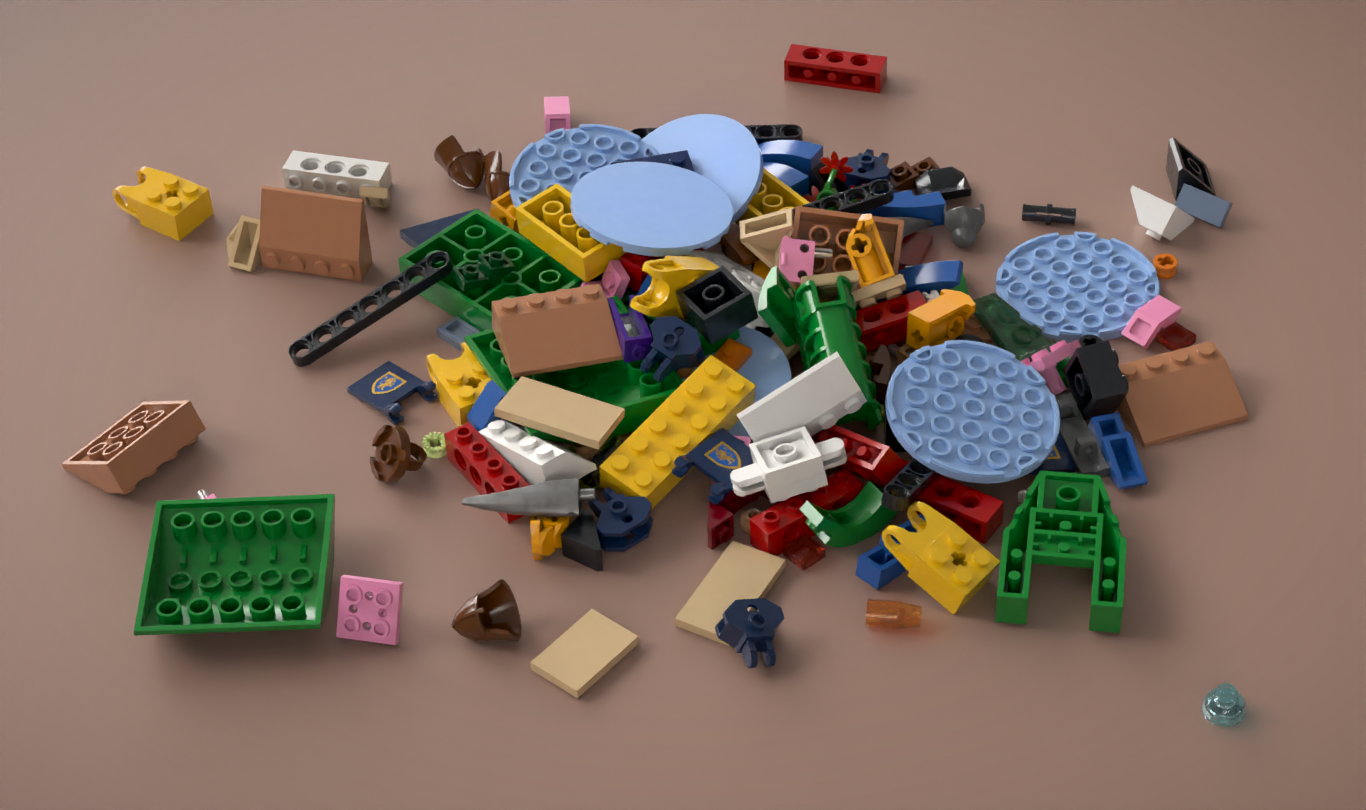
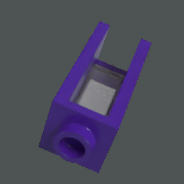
[608,295,652,363]

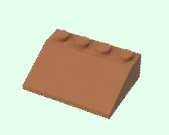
[259,185,373,282]
[791,206,905,299]
[491,284,623,378]
[1117,341,1248,447]
[61,400,206,495]

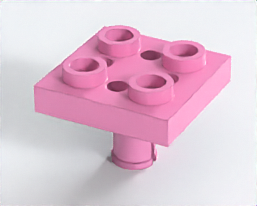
[1021,339,1081,395]
[336,575,403,645]

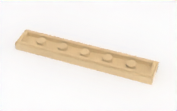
[360,185,390,208]

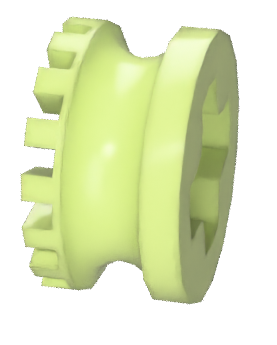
[422,432,447,458]

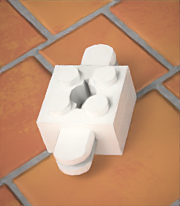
[730,426,847,503]

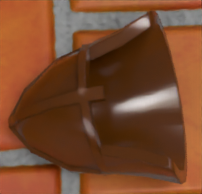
[434,135,485,189]
[484,150,510,205]
[451,579,521,641]

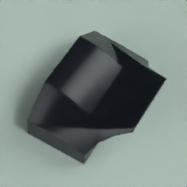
[914,166,971,200]

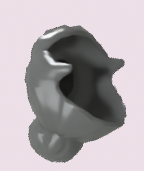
[944,203,985,248]

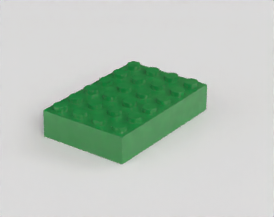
[398,209,584,332]

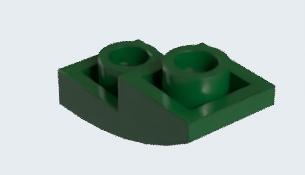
[451,251,514,292]

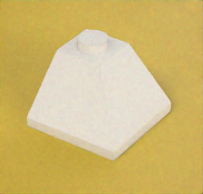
[1130,185,1195,241]

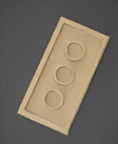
[494,376,625,450]
[675,540,786,646]

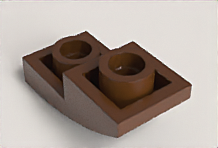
[890,156,940,190]
[719,221,760,266]
[869,344,891,405]

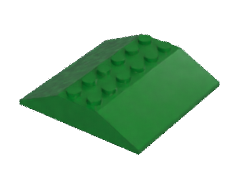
[464,295,684,444]
[134,494,335,636]

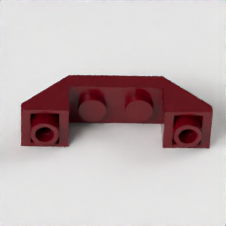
[707,490,782,550]

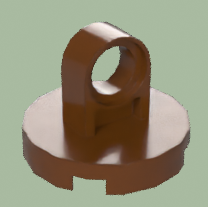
[370,425,427,483]

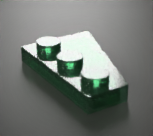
[973,293,1058,362]

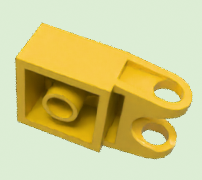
[112,167,214,241]
[630,256,719,321]
[426,342,492,427]
[882,502,1000,615]

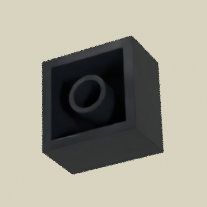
[675,265,758,345]
[1063,340,1129,421]

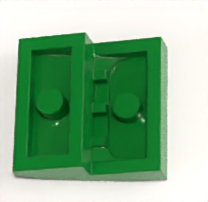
[757,266,796,347]

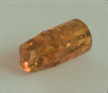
[866,598,922,629]

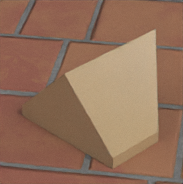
[740,208,794,268]
[226,215,262,272]

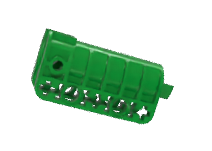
[792,275,882,429]

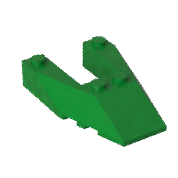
[995,470,1127,633]

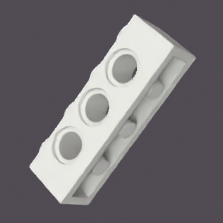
[282,150,392,199]

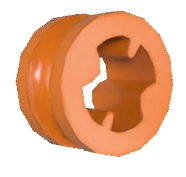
[1153,253,1178,279]

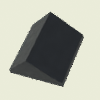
[1166,137,1216,201]

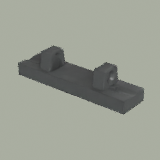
[1055,393,1110,478]

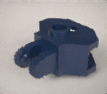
[844,149,890,194]
[640,316,705,382]
[587,487,653,552]
[715,598,784,668]

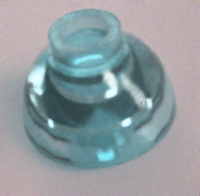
[1201,683,1247,727]

